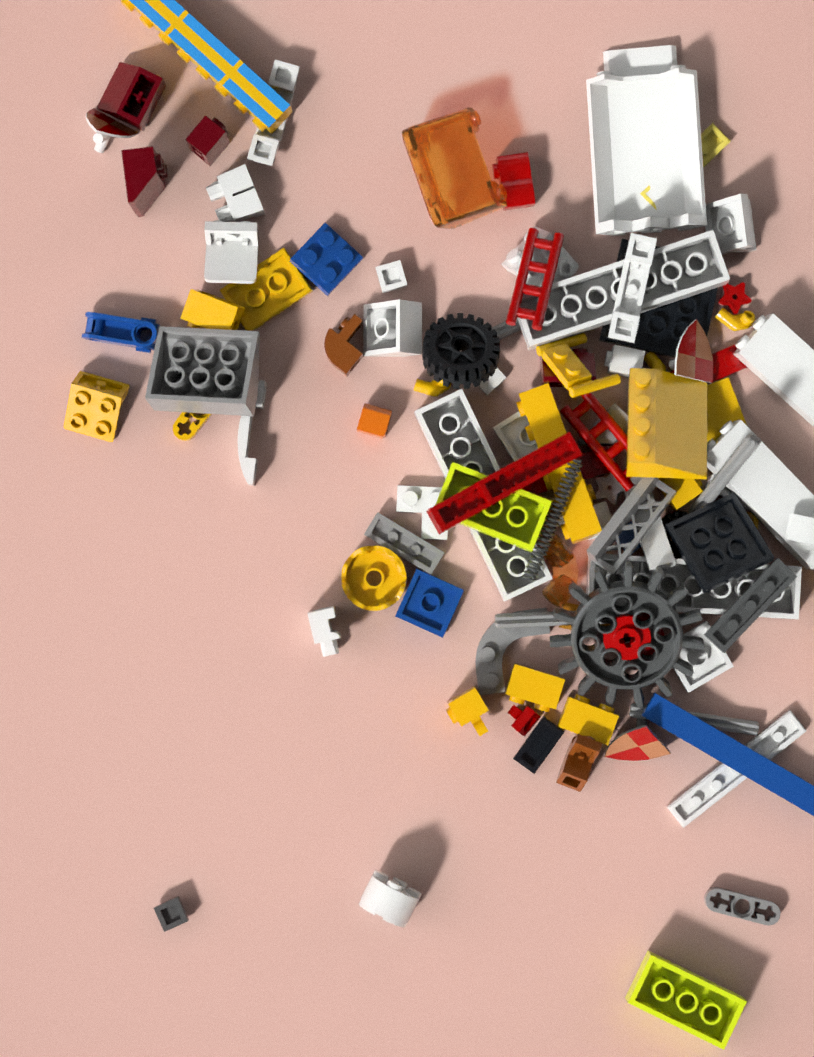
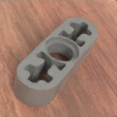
[704,887,781,925]

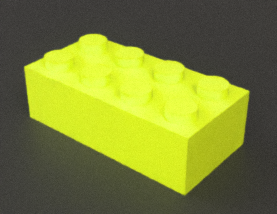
[435,462,552,552]
[625,950,747,1050]

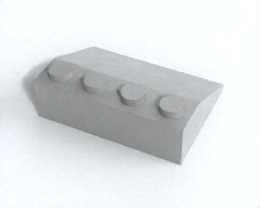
[145,326,260,416]

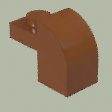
[324,314,363,376]
[556,734,603,792]

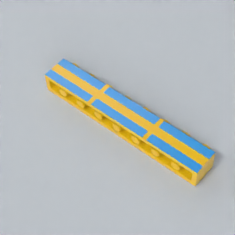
[120,0,293,134]

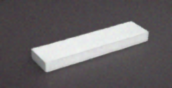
[623,477,676,572]

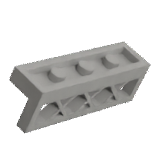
[587,477,677,576]

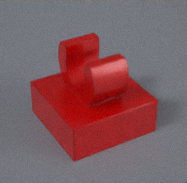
[507,705,541,737]

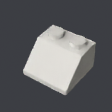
[363,299,422,357]

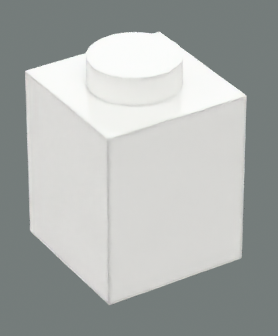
[604,345,645,378]

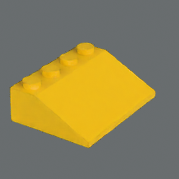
[626,368,707,479]

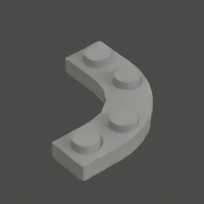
[475,608,550,695]

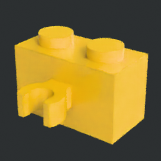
[446,686,489,737]

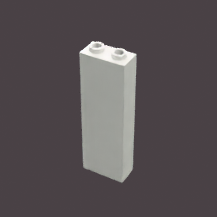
[733,313,814,427]
[707,420,814,569]

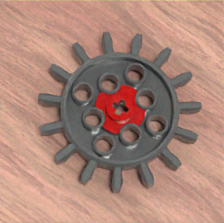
[550,561,704,708]

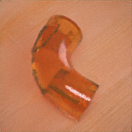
[540,535,579,608]

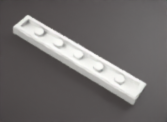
[666,710,806,828]

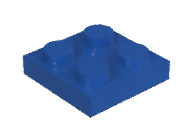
[290,223,363,296]
[395,569,464,638]

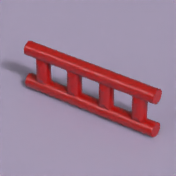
[506,228,564,331]
[559,393,634,491]

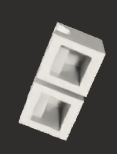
[206,164,265,222]
[307,606,341,657]

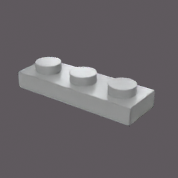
[364,512,445,575]

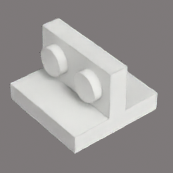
[705,194,757,255]

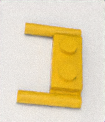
[536,333,621,398]

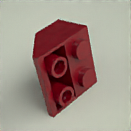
[97,62,166,131]

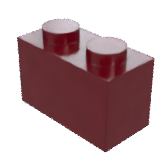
[185,115,230,166]

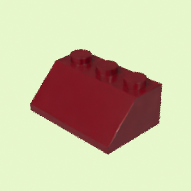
[121,146,169,217]

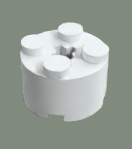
[359,870,422,927]

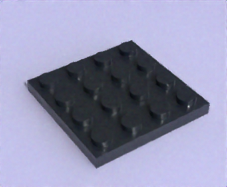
[599,239,718,358]

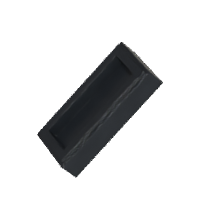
[513,716,565,774]

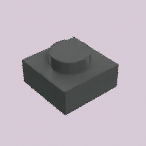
[154,896,189,932]

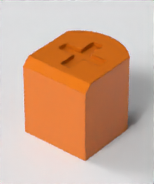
[357,403,392,438]

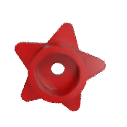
[718,282,752,315]

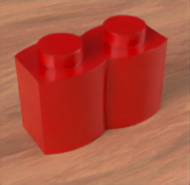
[492,152,535,211]

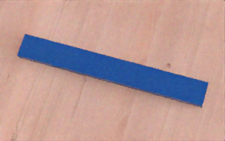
[641,693,814,816]

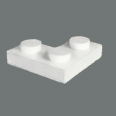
[396,485,448,540]

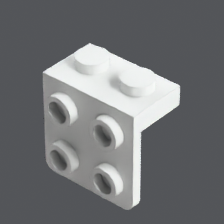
[204,220,259,284]
[501,226,579,286]

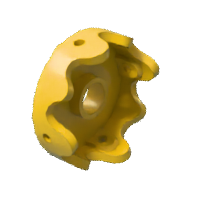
[341,546,407,611]

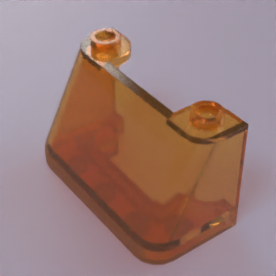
[402,107,507,229]

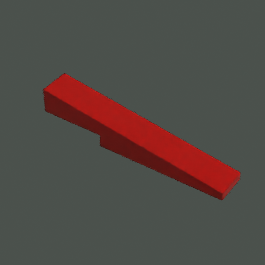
[426,431,583,535]

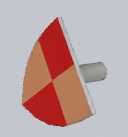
[86,108,139,153]
[669,319,713,383]

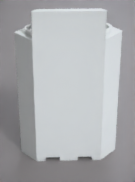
[586,45,707,236]

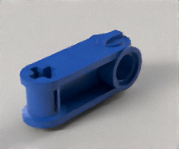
[81,312,160,353]

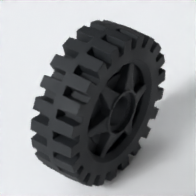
[422,313,500,389]

